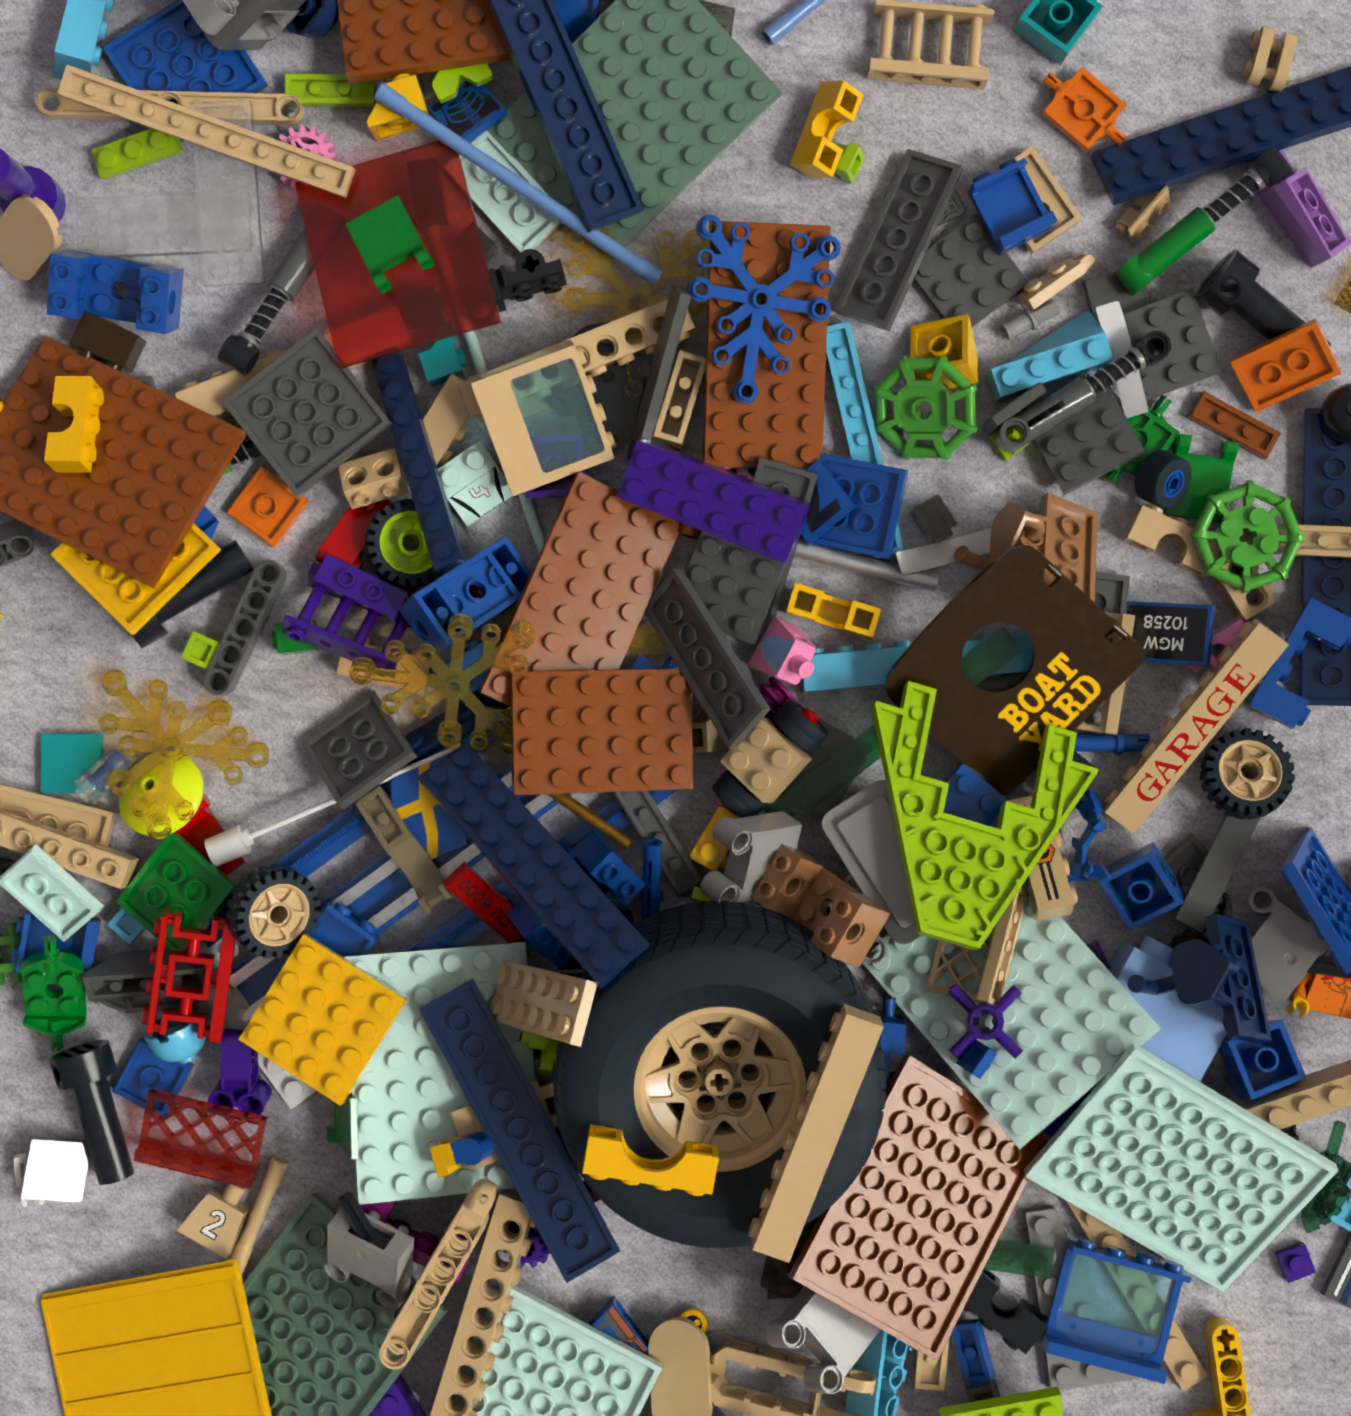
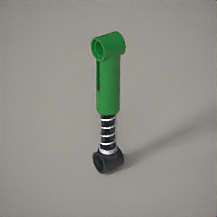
[1114,145,1293,296]

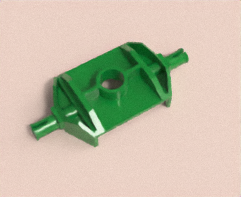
[19,935,87,1052]

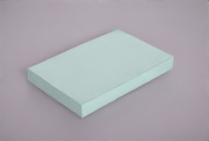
[0,844,104,942]

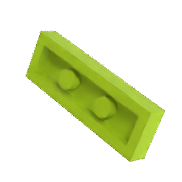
[285,74,376,107]
[92,128,184,180]

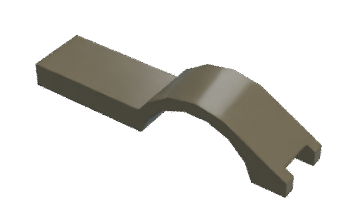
[355,786,453,915]

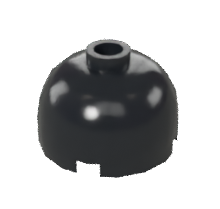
[1320,383,1351,444]

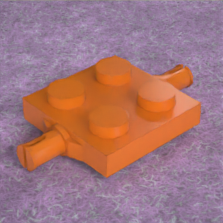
[1042,67,1127,153]

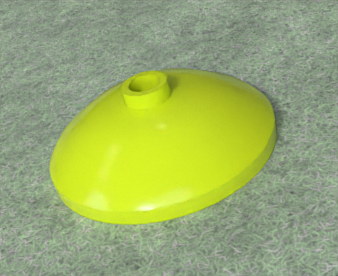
[118,750,204,837]

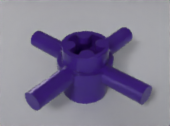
[948,984,1024,1059]

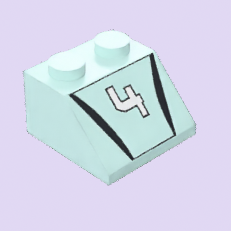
[438,441,513,527]

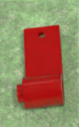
[315,499,392,570]
[176,793,245,876]

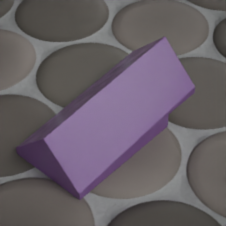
[1242,150,1351,268]

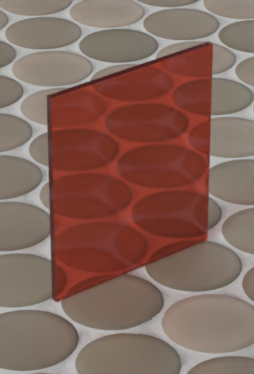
[295,140,501,369]

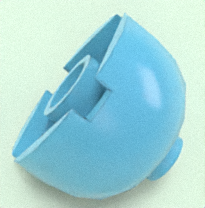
[143,1007,206,1064]

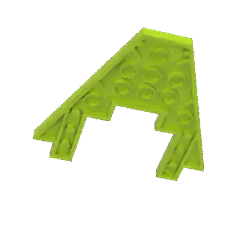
[871,681,1098,950]

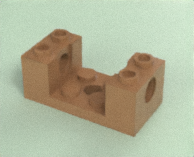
[751,844,891,967]

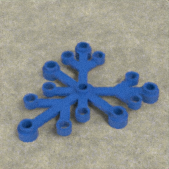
[686,214,841,404]

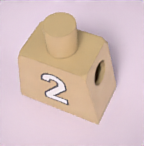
[177,1180,250,1260]

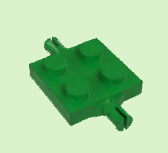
[1104,395,1180,485]

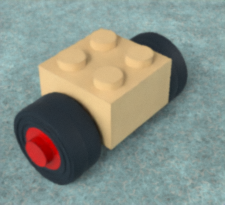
[712,699,829,818]

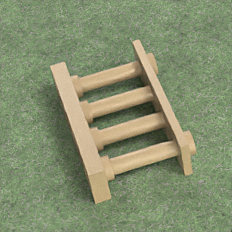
[867,0,994,90]

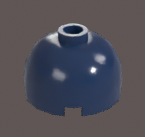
[286,0,339,38]

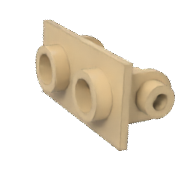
[1115,186,1170,246]

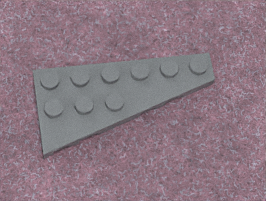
[1024,1206,1140,1390]

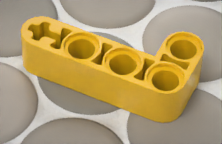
[1190,1316,1250,1416]

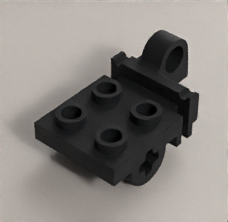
[461,249,567,327]

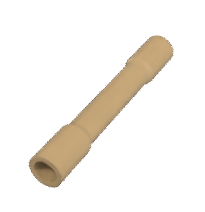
[230,1156,289,1275]

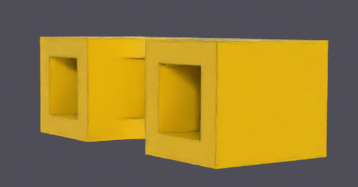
[790,80,864,178]
[44,376,104,473]
[785,583,881,640]

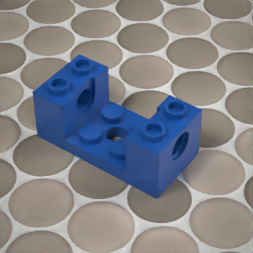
[47,250,184,334]
[399,536,531,659]
[1248,597,1351,729]
[507,829,646,969]

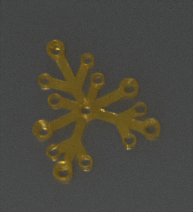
[564,228,707,398]
[349,614,535,754]
[99,670,269,840]

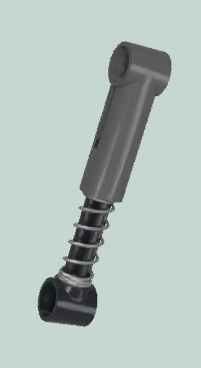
[218,203,347,376]
[995,331,1171,452]

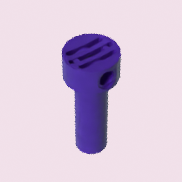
[0,148,66,222]

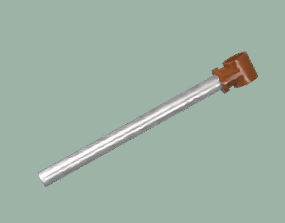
[677,522,939,592]

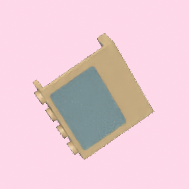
[468,340,616,496]

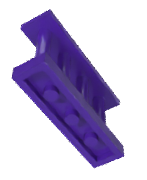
[283,562,410,678]

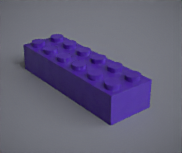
[617,438,812,564]

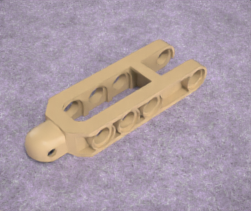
[379,1179,497,1370]
[710,1338,876,1416]

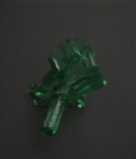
[1300,1121,1351,1233]

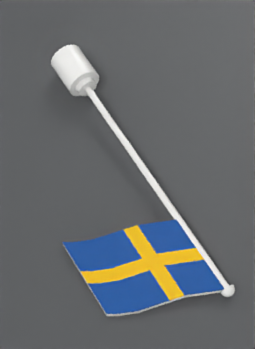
[205,742,466,874]

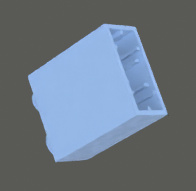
[1091,935,1227,1090]

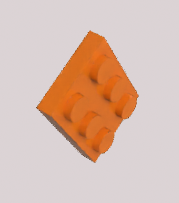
[1230,318,1342,413]

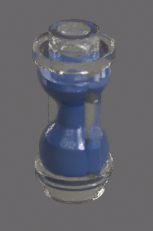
[73,743,138,803]

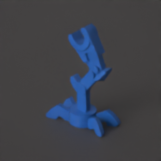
[1067,789,1111,883]

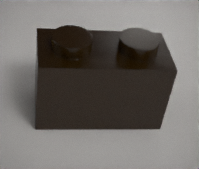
[70,311,147,373]

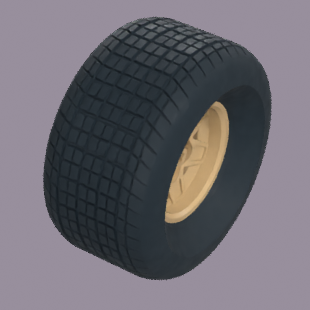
[553,901,886,1248]

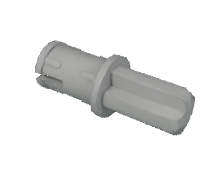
[1001,299,1060,341]

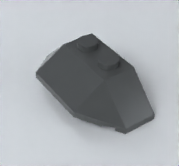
[82,948,206,1013]

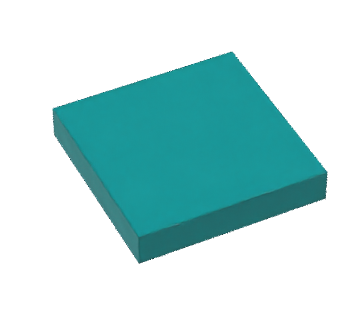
[41,734,103,793]

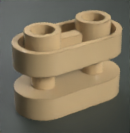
[1241,26,1298,92]

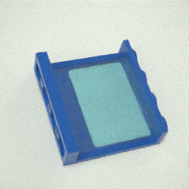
[1041,1238,1192,1384]

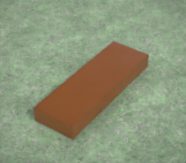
[1187,391,1281,460]

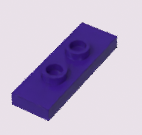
[313,554,409,621]

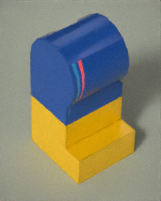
[429,1132,494,1177]

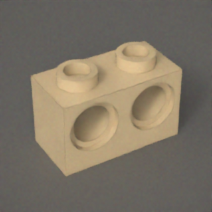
[338,448,409,509]
[1209,562,1276,621]

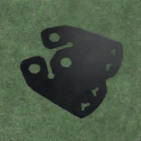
[541,321,654,449]

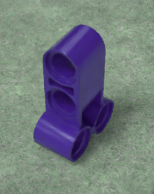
[208,1028,272,1118]

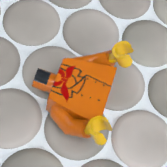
[1286,955,1351,1019]

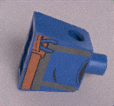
[588,1296,649,1353]

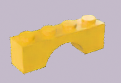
[582,1124,719,1196]

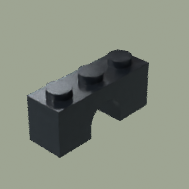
[963,1267,1048,1354]

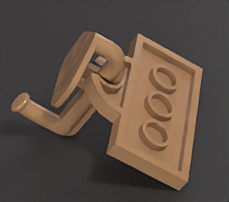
[954,493,1098,602]

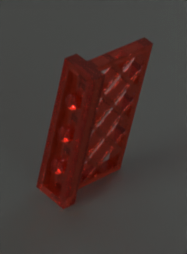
[134,1089,267,1189]

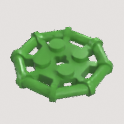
[872,355,978,461]
[1190,480,1305,594]

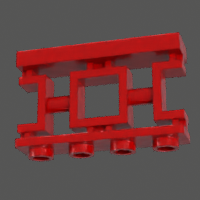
[142,909,236,1043]

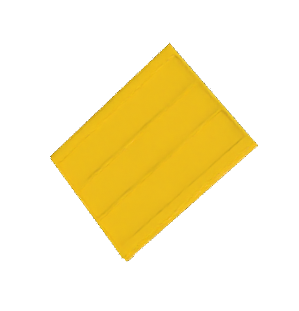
[40,1258,272,1416]

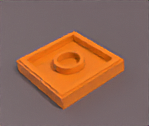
[225,465,310,548]

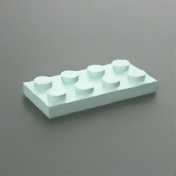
[444,130,562,253]

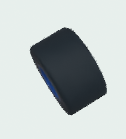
[1134,450,1192,508]

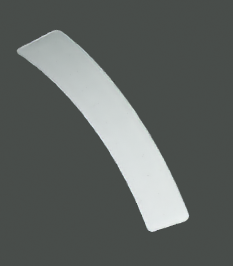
[1096,301,1148,418]
[896,528,991,575]

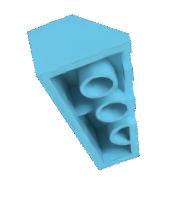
[54,0,115,79]
[985,310,1114,403]
[844,1330,913,1416]

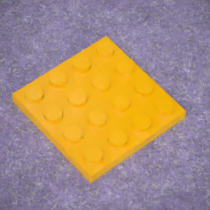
[50,523,221,635]
[238,934,408,1106]

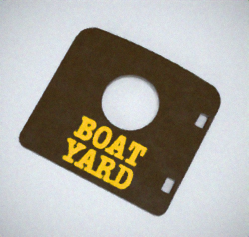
[885,545,1146,795]

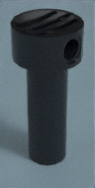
[1196,249,1331,346]
[132,539,254,648]
[49,1039,134,1185]

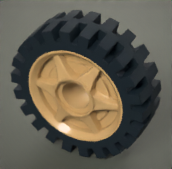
[1200,728,1295,820]
[226,864,321,959]

